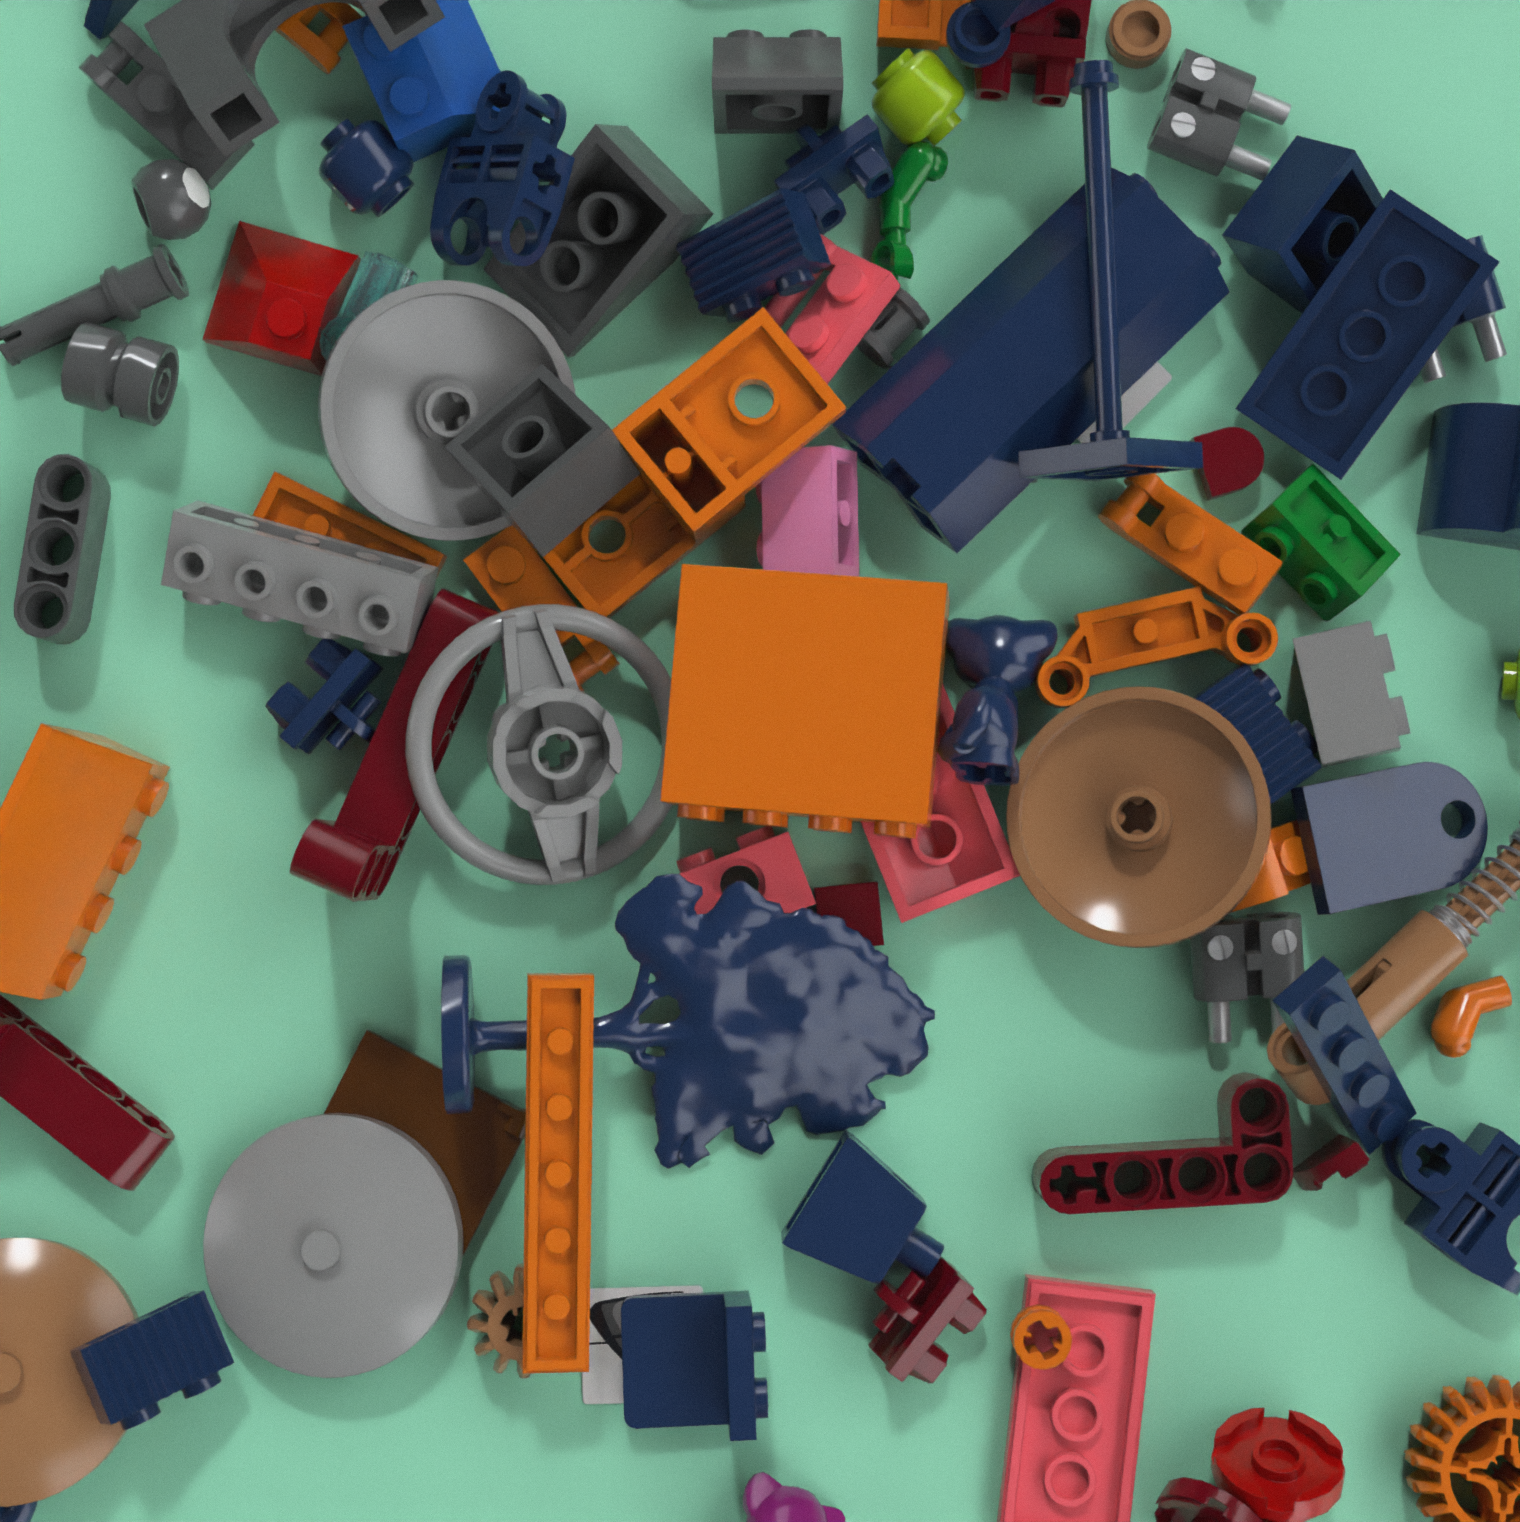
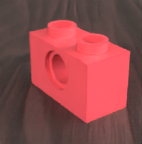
[676,826,816,914]

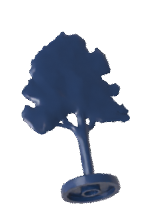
[441,873,935,1169]

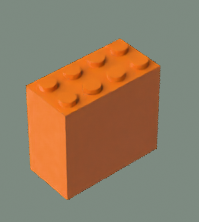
[660,564,950,839]

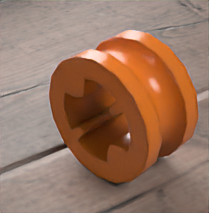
[1010,1304,1072,1370]

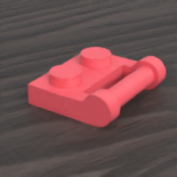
[764,234,901,384]

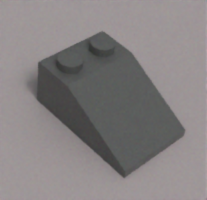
[483,124,714,357]

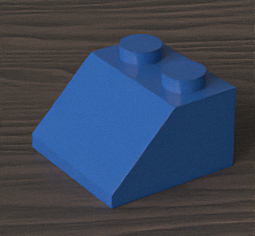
[342,0,501,163]

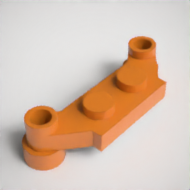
[1035,586,1278,708]

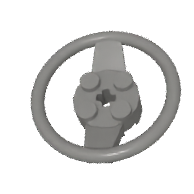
[405,604,672,885]

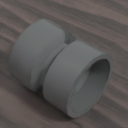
[61,322,179,426]

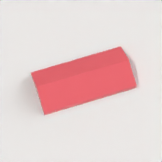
[860,683,1020,923]

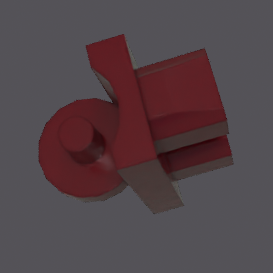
[868,1256,987,1384]

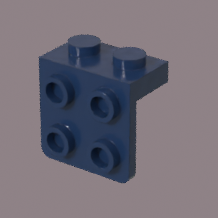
[621,1291,768,1441]

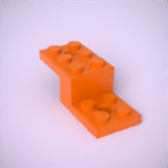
[543,307,847,618]

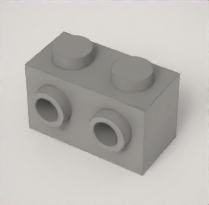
[1293,621,1410,767]

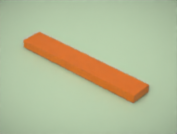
[522,973,594,1374]

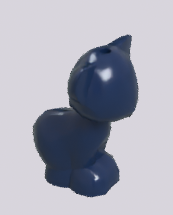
[937,615,1058,786]

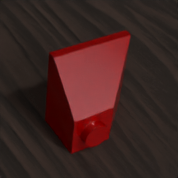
[202,221,361,376]

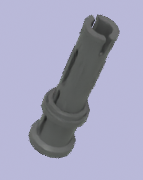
[0,243,189,366]

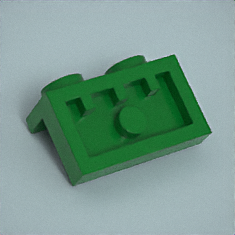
[1241,464,1401,621]

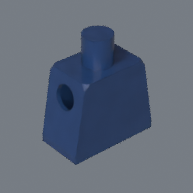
[781,1130,944,1284]

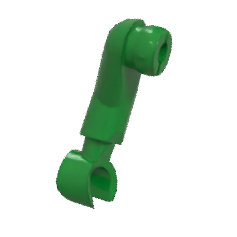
[871,141,948,280]

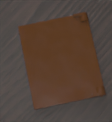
[324,1030,525,1258]

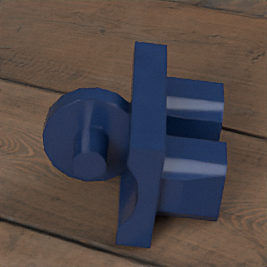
[774,114,895,235]
[265,639,384,754]

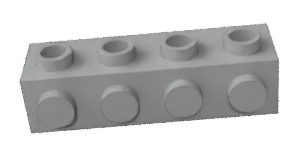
[161,501,439,656]

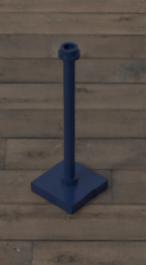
[1018,60,1203,481]

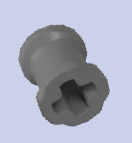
[856,287,930,369]

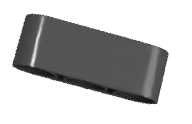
[14,454,111,644]

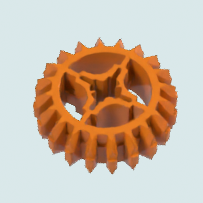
[1404,1375,1520,1522]

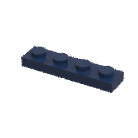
[1272,956,1417,1155]

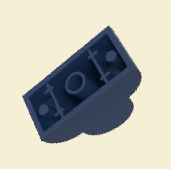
[1416,403,1520,550]

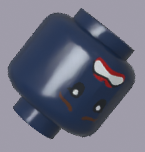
[319,119,414,217]

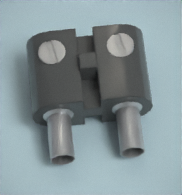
[1147,48,1291,181]
[1190,911,1304,1043]

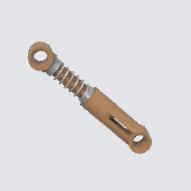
[1267,821,1520,1105]

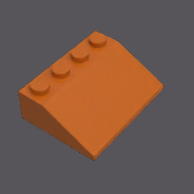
[0,723,170,1000]

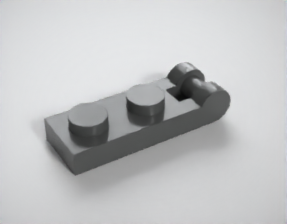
[78,22,255,190]

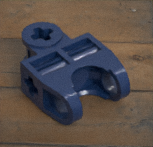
[430,70,575,266]
[1382,1119,1520,1295]

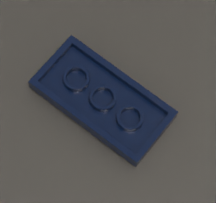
[1235,189,1500,480]

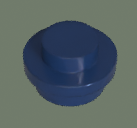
[946,1,1011,68]

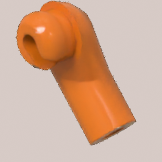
[1431,976,1512,1058]

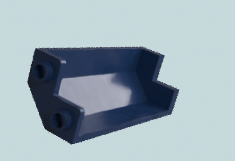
[832,168,1230,553]

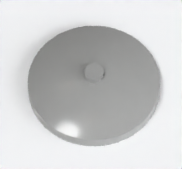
[318,280,576,541]
[203,1113,463,1378]

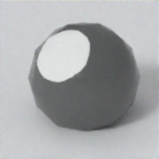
[131,159,211,240]

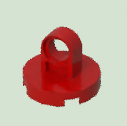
[1210,1408,1345,1522]

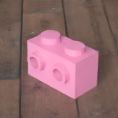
[755,445,859,576]

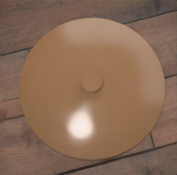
[1006,686,1272,948]
[0,1237,139,1507]

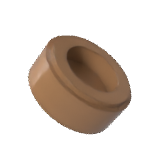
[1106,0,1171,69]

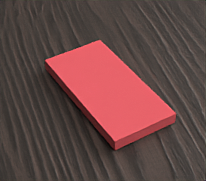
[997,1274,1156,1522]

